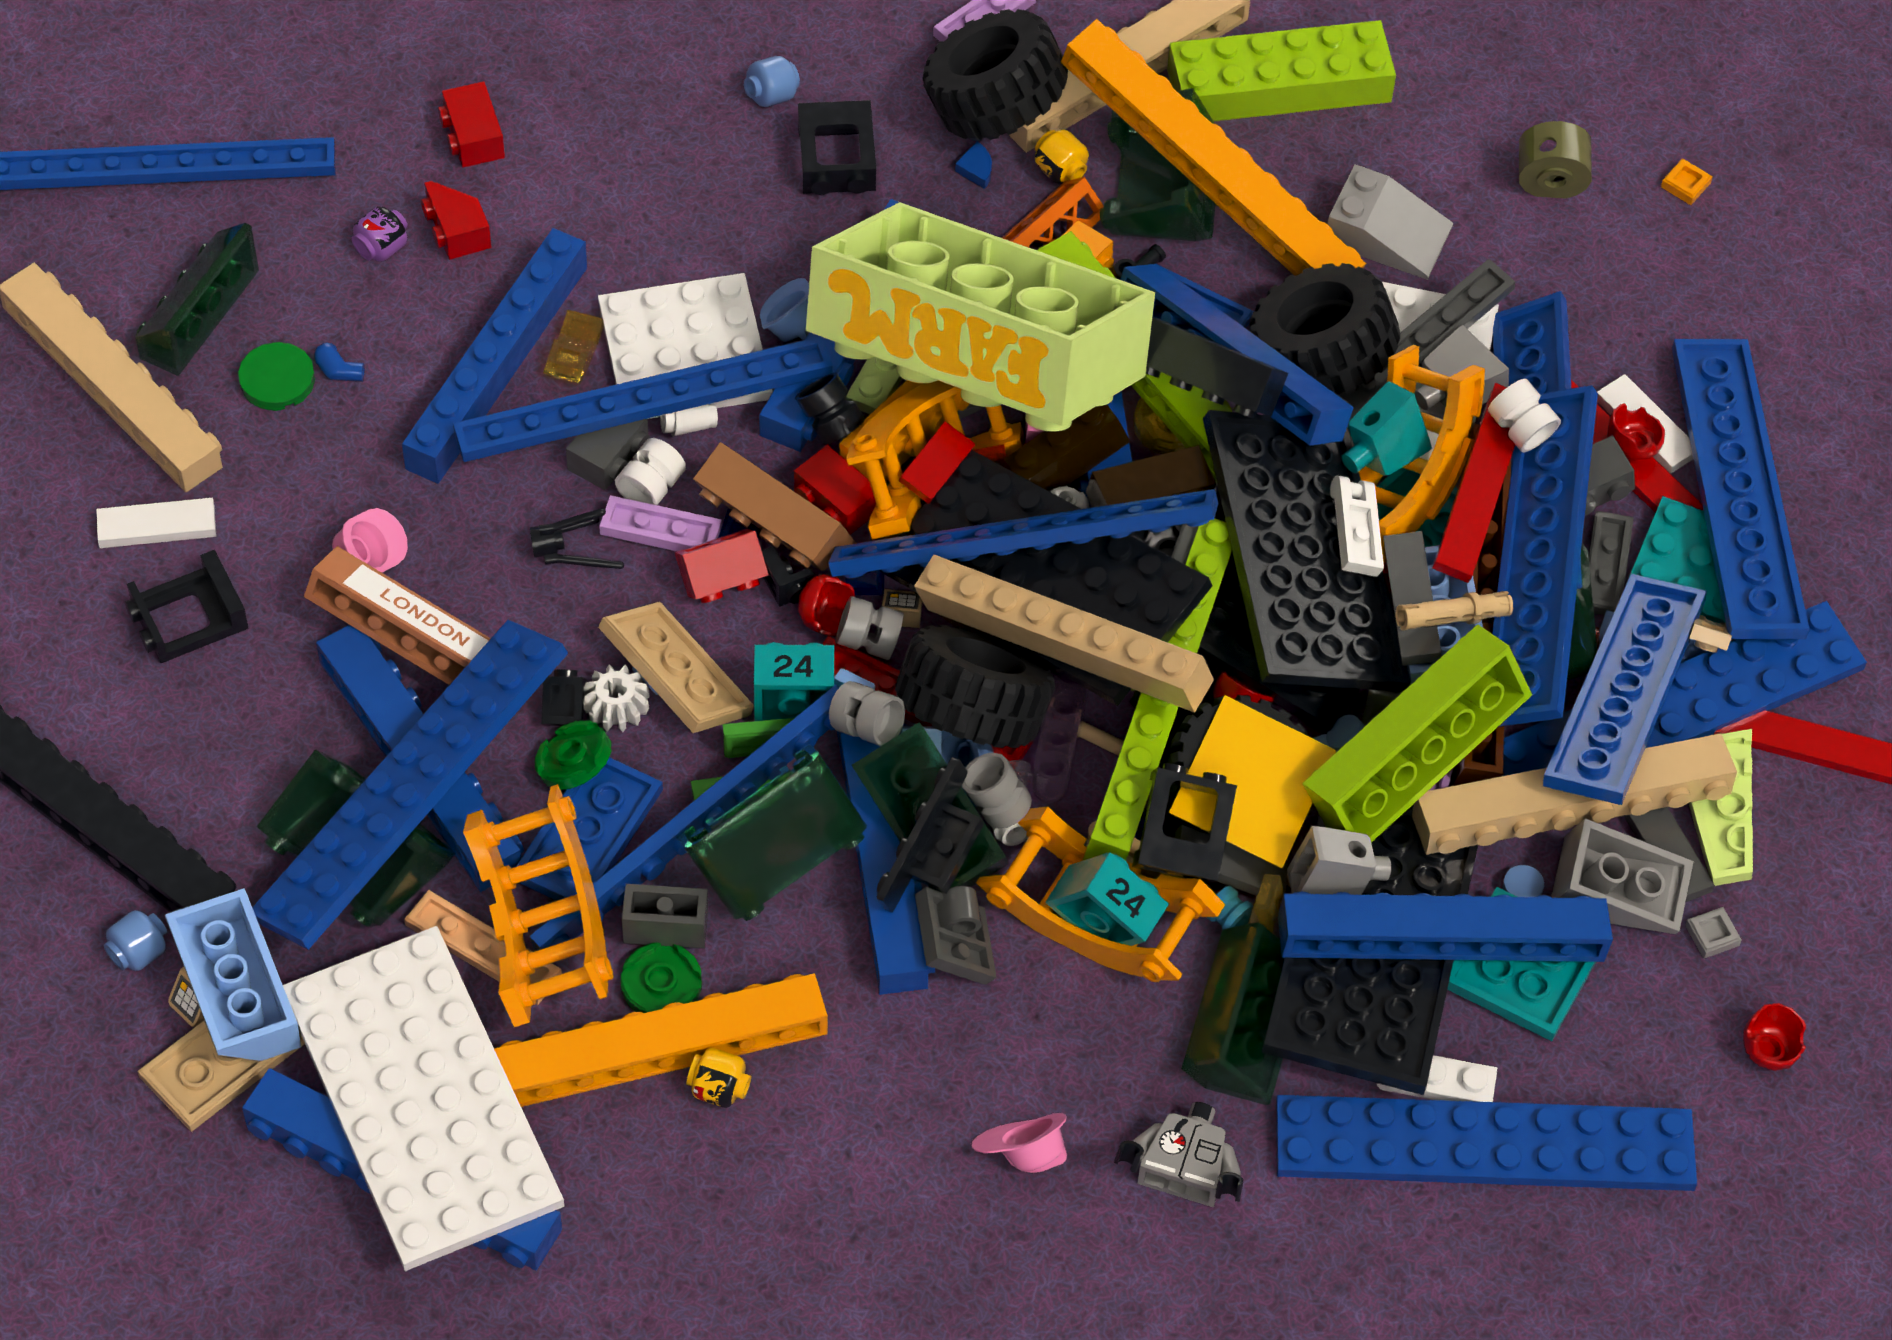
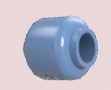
[744,56,800,107]
[104,910,167,971]

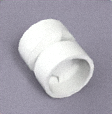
[1488,379,1561,453]
[615,438,686,505]

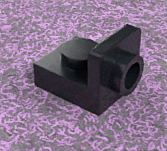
[761,546,815,607]
[542,669,587,725]

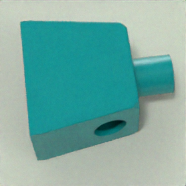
[1341,381,1432,476]

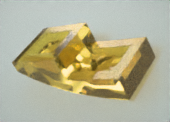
[543,310,604,384]
[1247,874,1283,951]

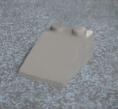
[1328,164,1453,280]
[1551,818,1694,934]

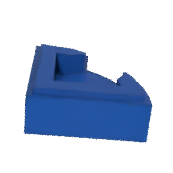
[955,141,992,189]

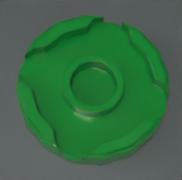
[238,342,315,411]
[535,720,611,790]
[621,943,702,1013]

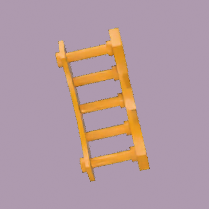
[1359,345,1485,563]
[846,380,1025,540]
[463,784,613,1027]
[976,806,1225,982]

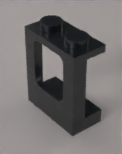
[798,100,876,195]
[125,549,248,663]
[1132,763,1237,885]

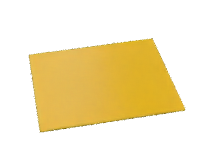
[1169,695,1336,869]

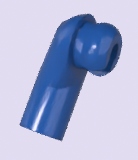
[314,342,365,382]

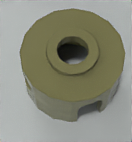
[1519,121,1592,199]

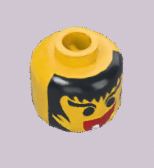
[1035,129,1089,184]
[686,1048,751,1108]

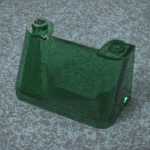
[1100,88,1215,242]
[676,743,867,921]
[257,749,455,927]

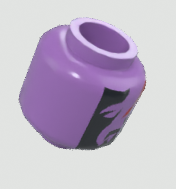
[352,206,407,262]

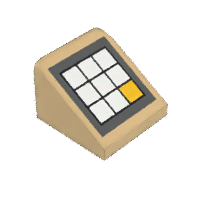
[882,589,923,628]
[168,967,204,1027]

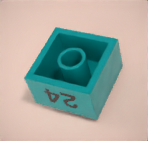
[754,642,834,721]
[1045,852,1169,946]

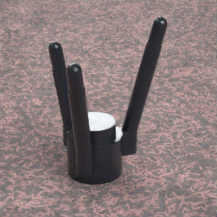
[530,508,624,569]

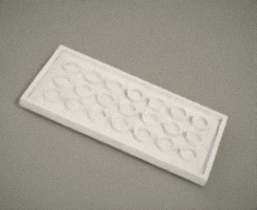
[283,926,564,1271]

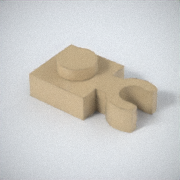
[1689,615,1732,653]

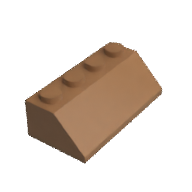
[693,442,857,571]

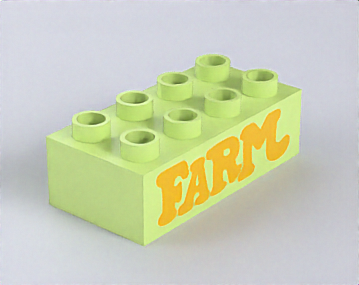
[806,202,1155,431]

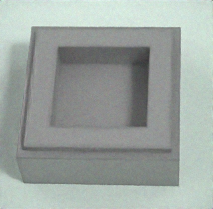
[1685,907,1742,959]

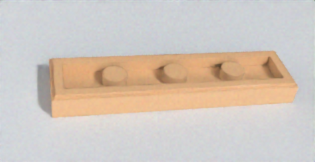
[404,890,562,1005]

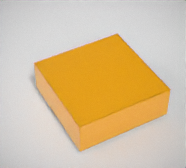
[1661,158,1713,205]

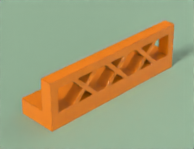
[1002,177,1108,248]

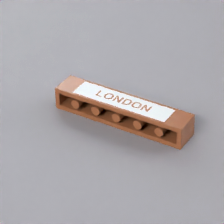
[304,546,491,685]

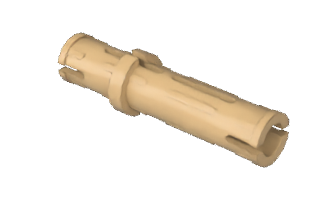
[1395,591,1513,630]

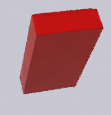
[898,421,976,504]

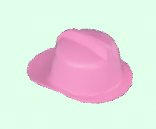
[332,508,408,572]
[972,1113,1067,1173]

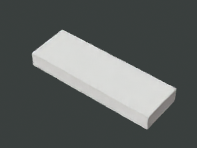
[1597,374,1693,474]
[96,498,216,548]

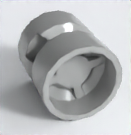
[835,596,904,660]
[829,681,905,746]
[962,753,1032,829]

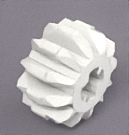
[583,664,650,732]

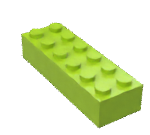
[1167,20,1396,122]
[1302,624,1532,843]

